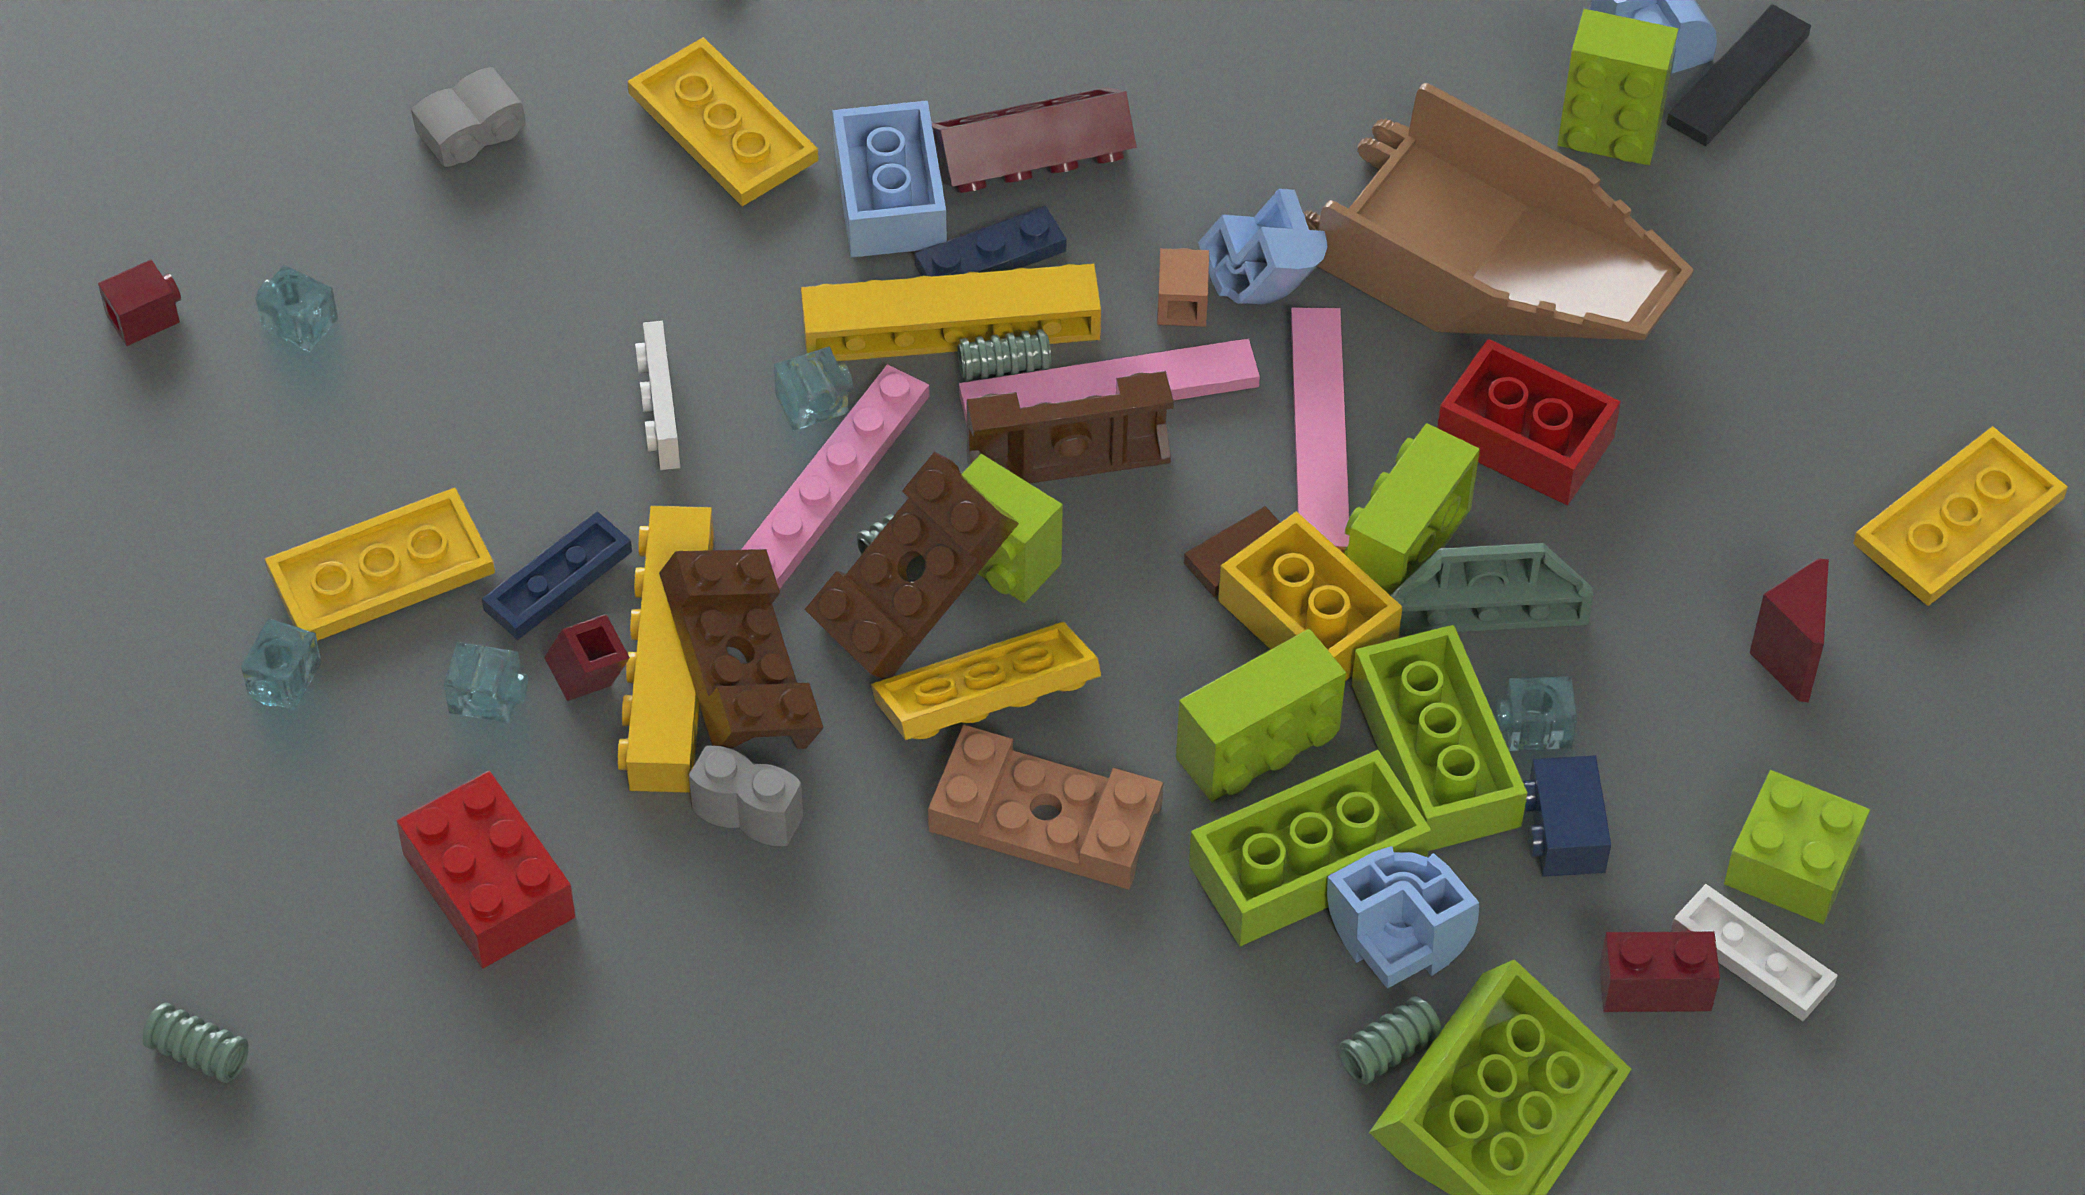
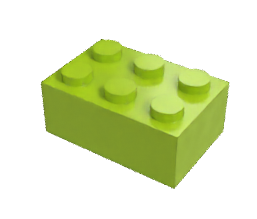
[1557,9,1679,166]
[1344,423,1480,595]
[1176,628,1346,802]

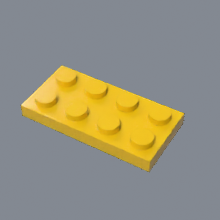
[628,37,819,207]
[1853,426,2068,606]
[265,487,495,646]
[871,622,1101,740]

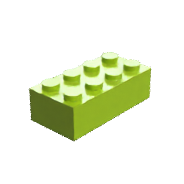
[1352,625,1527,851]
[1189,750,1431,947]

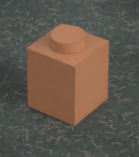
[1157,248,1209,327]

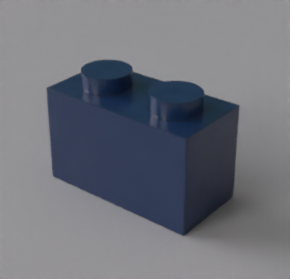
[1522,755,1611,877]

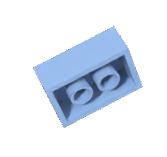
[832,101,947,258]

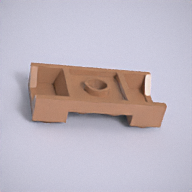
[928,725,1163,890]

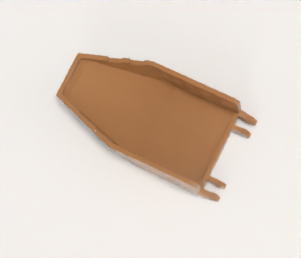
[1303,83,1694,340]

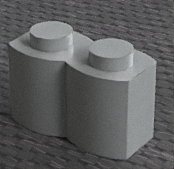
[411,67,526,167]
[689,746,803,846]

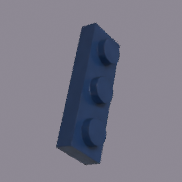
[914,206,1067,277]
[482,511,632,640]

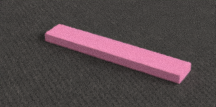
[1291,308,1349,553]
[959,338,1260,425]

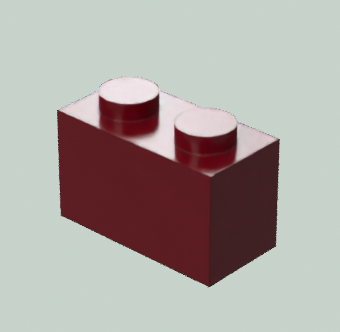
[1599,931,1720,1012]

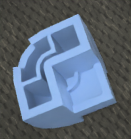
[1590,0,1717,74]
[1198,189,1327,304]
[1327,846,1479,989]

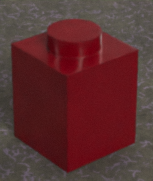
[98,259,181,346]
[544,614,630,701]

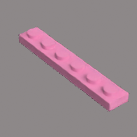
[741,364,930,590]

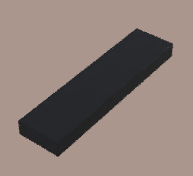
[1666,4,1811,146]

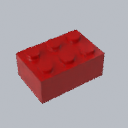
[1437,338,1621,506]
[396,770,576,969]

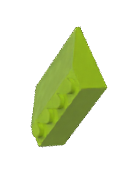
[1369,959,1632,1195]

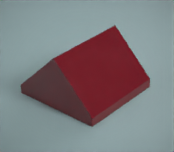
[1749,558,1829,703]

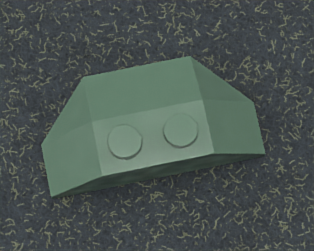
[1390,543,1594,635]

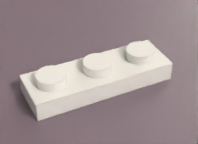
[635,320,680,470]
[1671,884,1838,1021]

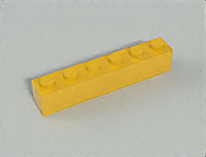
[801,264,1101,364]
[618,506,714,793]

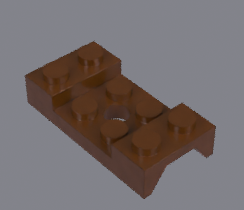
[967,371,1174,484]
[804,451,1019,679]
[659,549,824,749]

